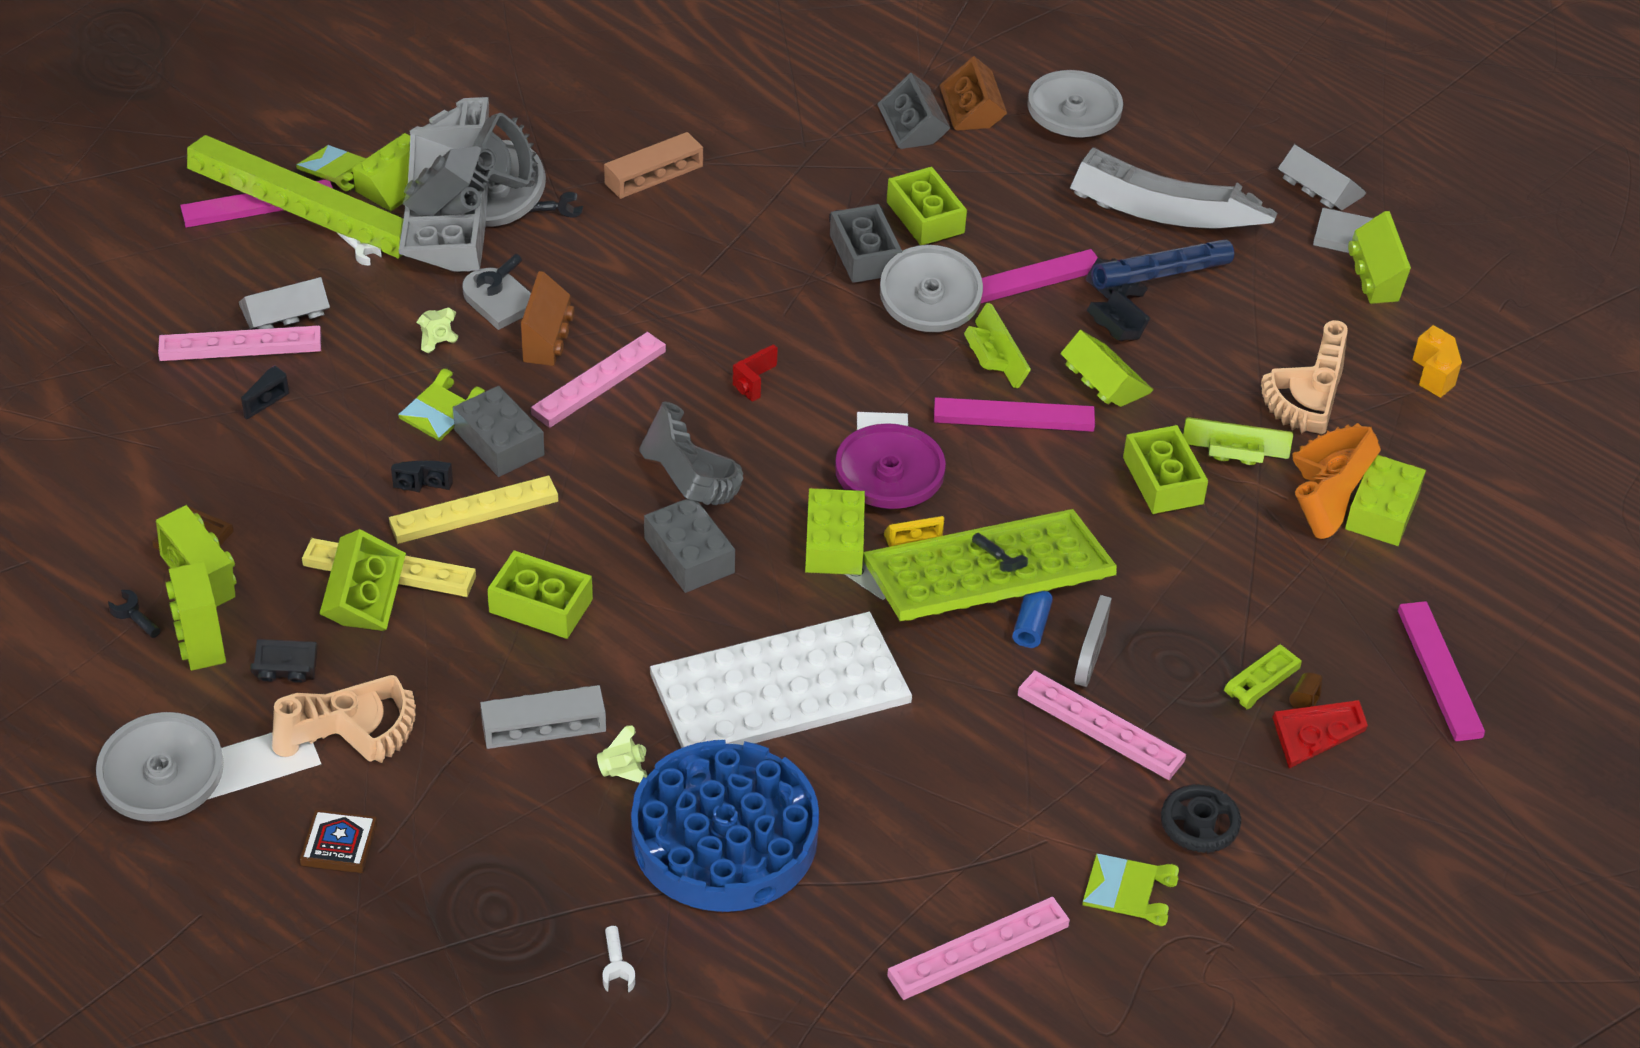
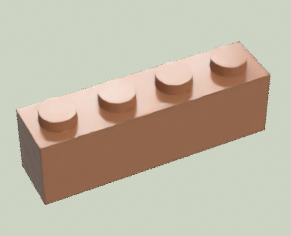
[604,132,703,199]

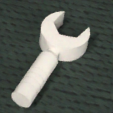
[338,233,382,265]
[603,926,635,993]

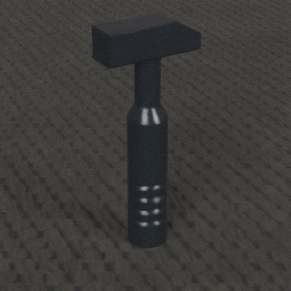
[972,533,1028,572]

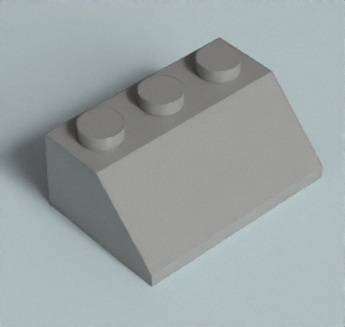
[1278,144,1366,210]
[239,277,330,330]

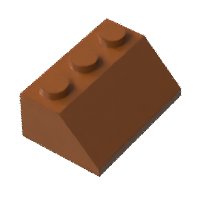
[939,56,1007,131]
[521,271,575,366]

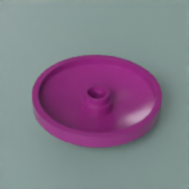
[835,423,946,509]

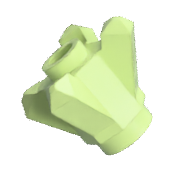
[417,307,458,354]
[597,725,648,783]

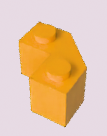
[1413,325,1462,398]

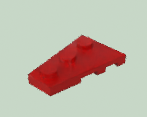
[1272,700,1368,769]

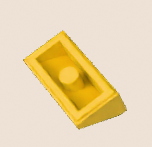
[884,516,944,547]

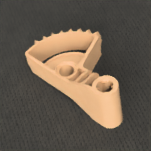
[1261,321,1347,434]
[272,675,416,763]

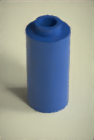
[1012,591,1053,648]

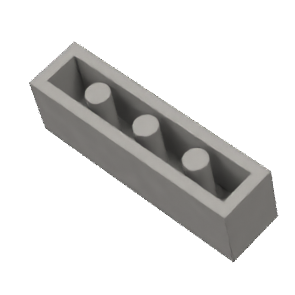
[480,685,606,749]

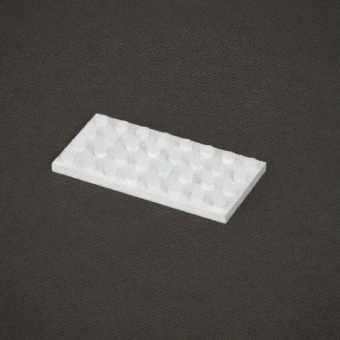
[650,612,912,748]

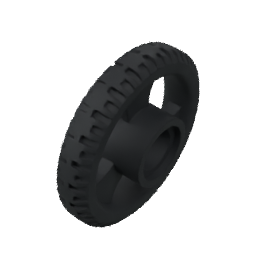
[1161,784,1241,853]

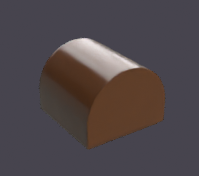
[1290,673,1323,709]

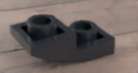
[391,461,453,493]

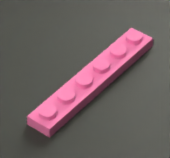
[158,326,321,361]
[531,332,666,428]
[1018,670,1186,780]
[887,897,1070,1000]

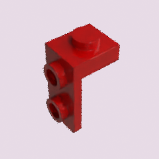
[733,344,778,402]

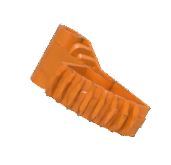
[1292,423,1381,539]

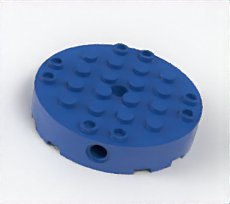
[631,740,819,912]

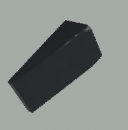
[241,365,289,419]

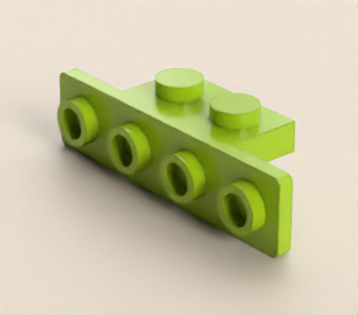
[964,303,1030,388]
[1183,417,1293,465]

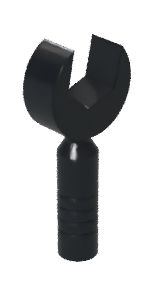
[529,192,583,218]
[476,254,522,296]
[108,590,160,638]

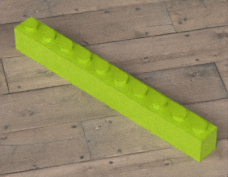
[187,135,404,259]

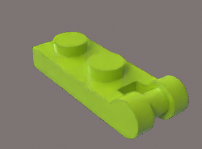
[1224,644,1302,709]

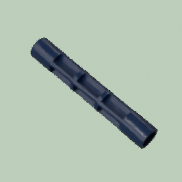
[1091,239,1234,289]

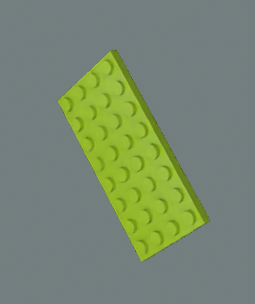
[863,509,1117,621]

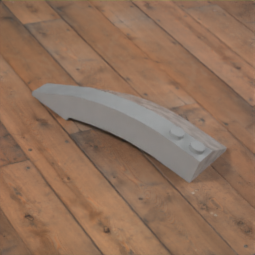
[399,97,489,271]
[1070,148,1277,228]

